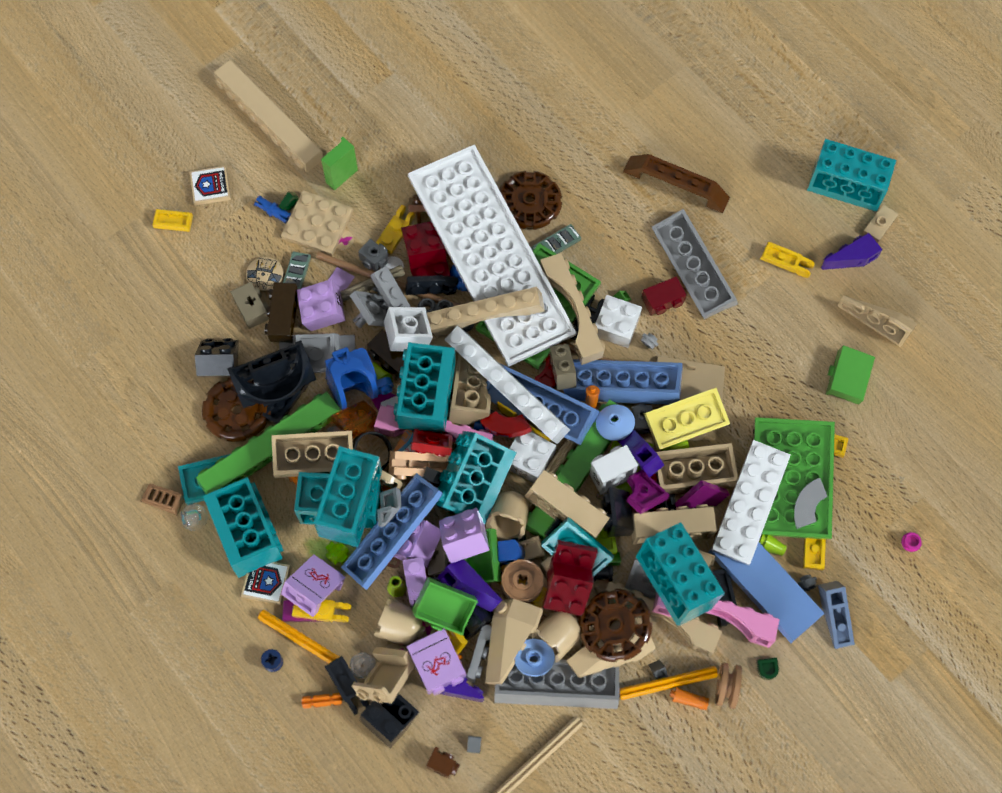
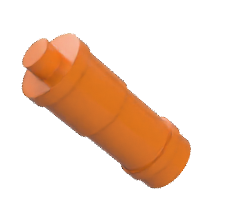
[586,385,600,409]
[669,687,709,710]

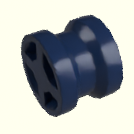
[261,649,283,672]

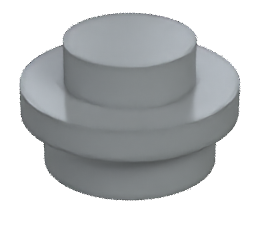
[641,333,659,350]

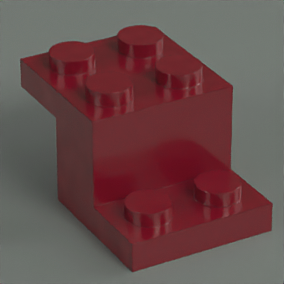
[401,221,451,276]
[543,540,598,616]

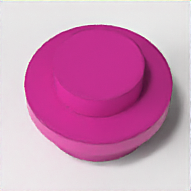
[901,532,922,552]

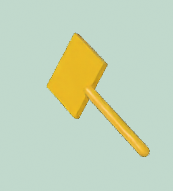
[497,401,551,441]

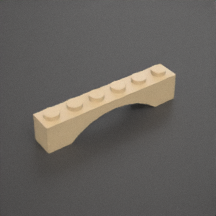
[540,253,605,365]
[427,287,545,337]
[606,582,722,657]

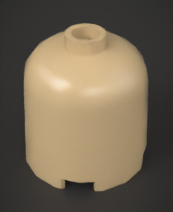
[486,491,529,541]
[374,598,425,646]
[529,611,581,663]

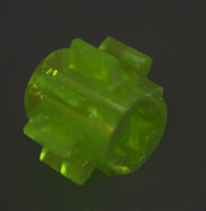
[325,541,349,565]

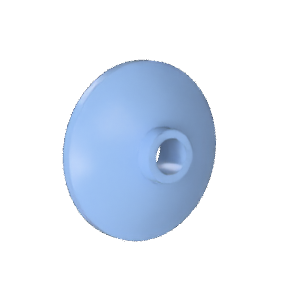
[596,405,635,441]
[514,639,555,676]

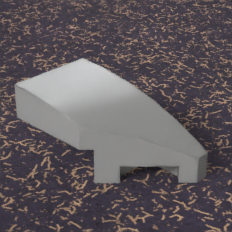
[377,488,401,527]

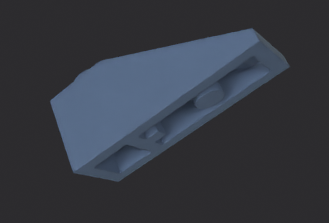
[818,581,855,649]

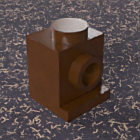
[426,746,460,779]

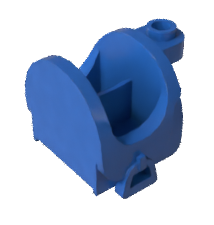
[325,347,394,410]

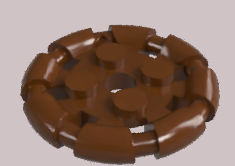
[499,171,562,230]
[202,377,271,442]
[579,589,653,662]

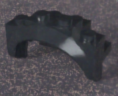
[227,340,316,408]

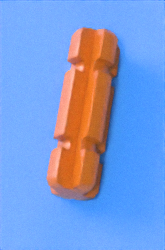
[301,693,342,708]

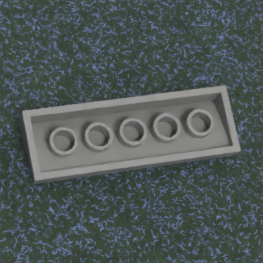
[652,209,738,320]
[494,659,619,709]

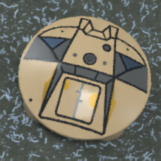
[246,257,283,291]

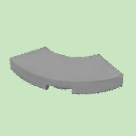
[794,478,827,529]

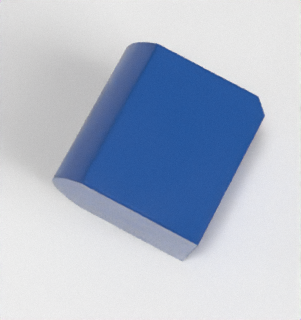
[498,540,525,564]

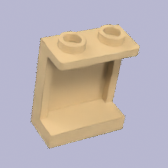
[352,647,415,703]

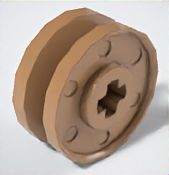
[501,559,544,604]
[715,662,742,709]

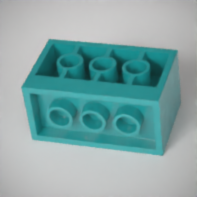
[807,139,896,212]
[393,342,456,434]
[435,431,517,525]
[314,446,382,547]
[294,472,382,529]
[203,477,284,578]
[636,522,725,627]

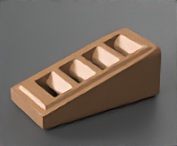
[141,483,184,516]

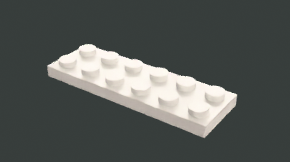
[711,440,790,566]

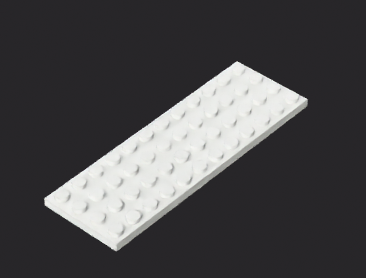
[408,145,576,367]

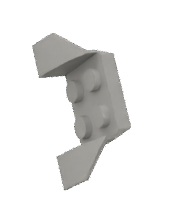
[279,333,355,373]

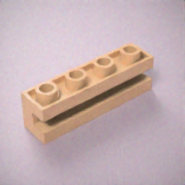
[389,451,449,480]

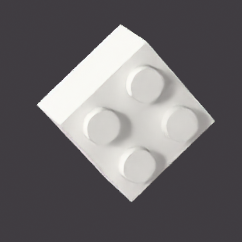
[596,295,642,348]
[384,307,433,351]
[509,432,556,483]
[589,445,638,494]

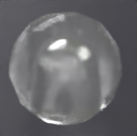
[180,504,208,531]

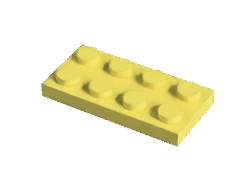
[644,388,730,450]

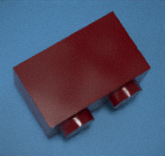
[641,276,686,316]

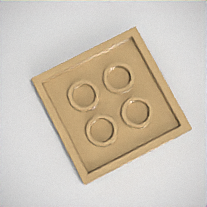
[281,190,354,256]

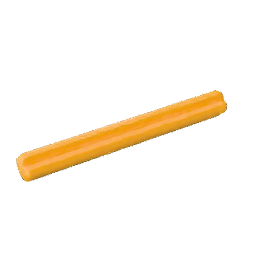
[258,610,339,663]
[619,666,718,700]

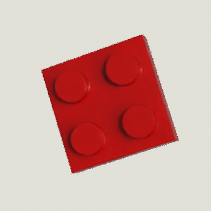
[411,429,453,457]

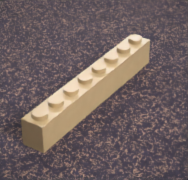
[214,60,323,173]

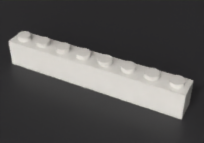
[445,326,570,444]

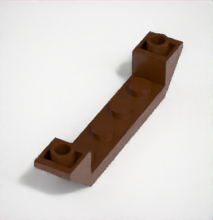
[623,154,730,214]

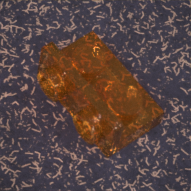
[331,400,377,439]

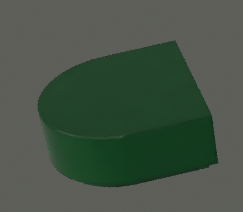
[279,191,298,210]
[756,658,779,680]

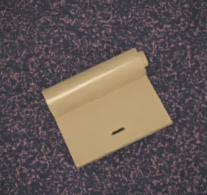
[651,356,726,409]

